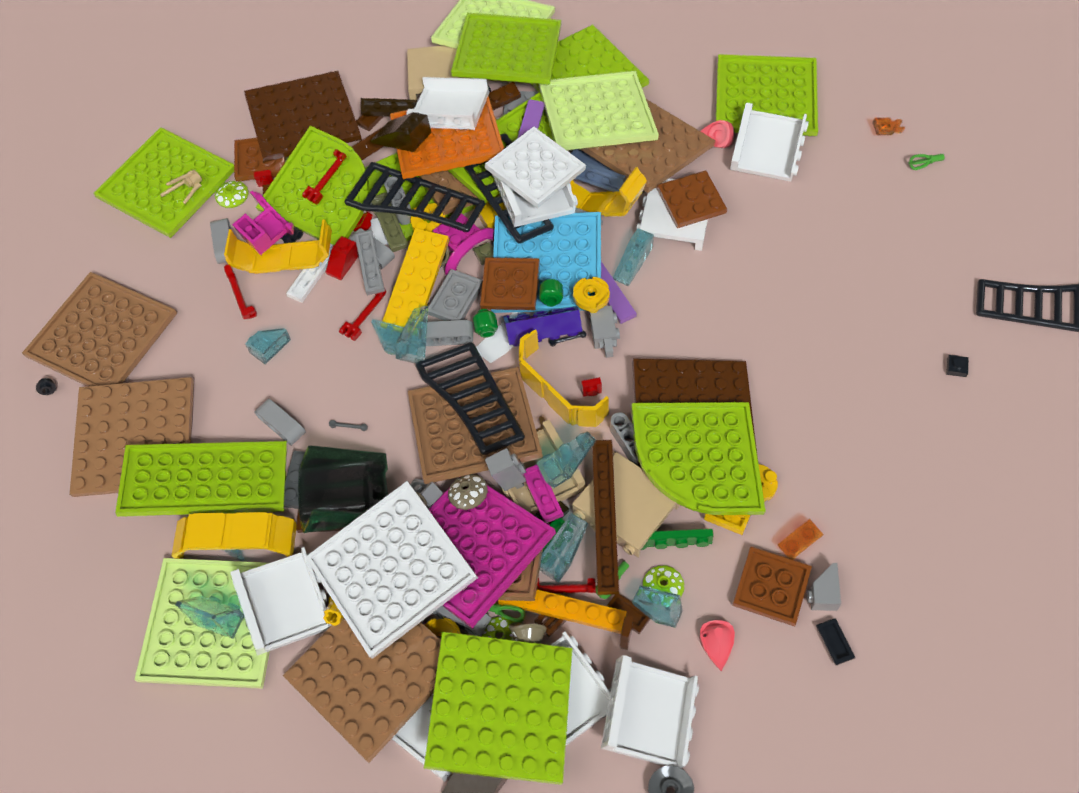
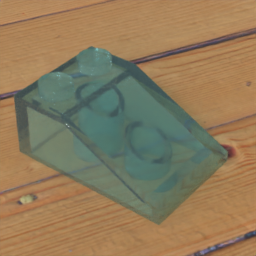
[175,596,244,639]

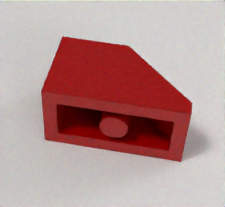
[326,236,359,280]

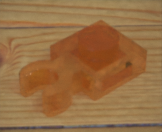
[872,118,905,135]

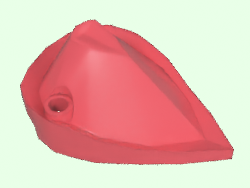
[701,120,734,148]
[699,620,735,671]

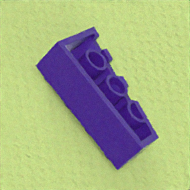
[503,306,583,346]

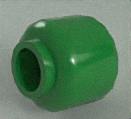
[539,279,563,307]
[473,309,498,338]

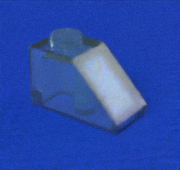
[371,319,409,356]
[245,328,291,364]
[632,585,683,628]

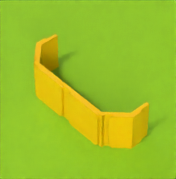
[570,167,647,216]
[224,219,332,274]
[519,329,609,427]
[171,512,297,559]

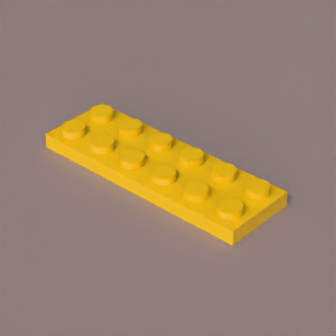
[381,228,450,337]

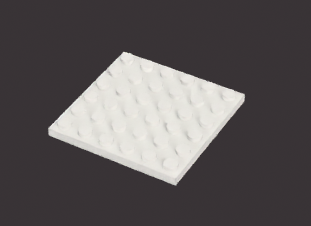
[305,481,478,659]

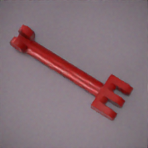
[302,149,347,205]
[224,264,257,319]
[339,290,387,341]
[537,578,596,593]

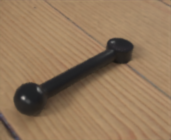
[549,331,587,347]

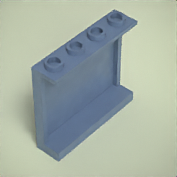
[571,149,626,192]

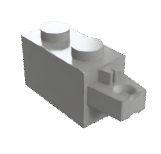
[590,305,620,358]
[485,448,527,491]

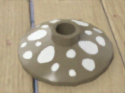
[448,474,488,510]

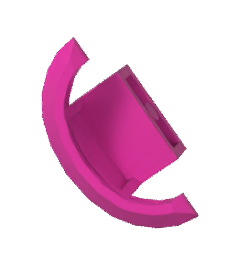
[232,191,294,255]
[432,213,495,275]

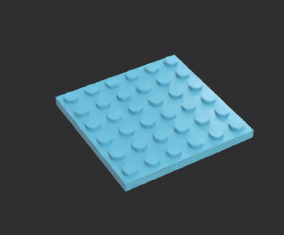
[491,212,601,313]

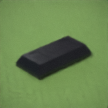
[816,618,856,666]

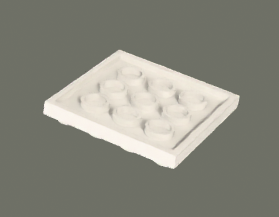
[485,127,586,208]

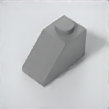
[410,478,444,510]
[807,563,841,611]

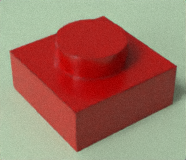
[254,170,274,187]
[353,212,373,232]
[581,377,602,397]

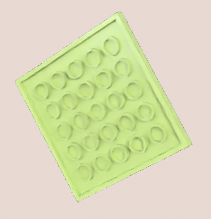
[431,0,555,49]
[539,71,659,150]
[134,558,270,689]

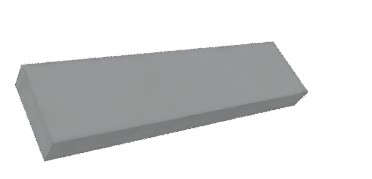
[355,230,385,296]

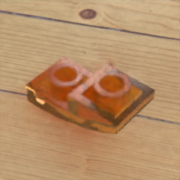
[777,519,824,560]

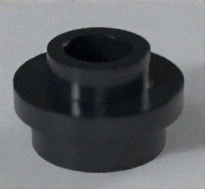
[36,378,56,395]

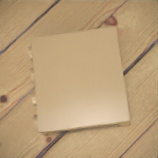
[407,45,465,100]
[501,420,586,515]
[572,452,680,558]

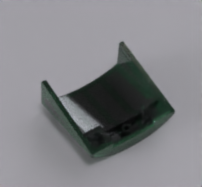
[298,445,388,533]

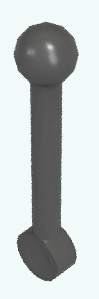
[329,420,368,431]

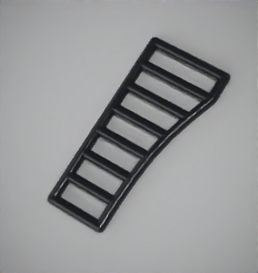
[464,133,554,244]
[344,162,486,233]
[976,279,1079,332]
[415,342,525,455]

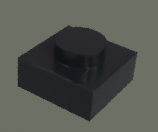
[946,355,969,377]

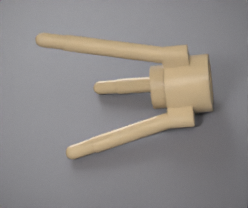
[160,170,202,204]

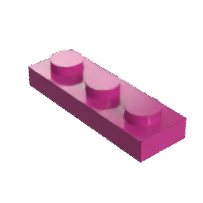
[524,463,563,523]

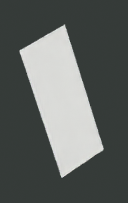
[476,312,523,363]

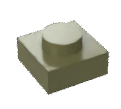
[473,242,494,265]

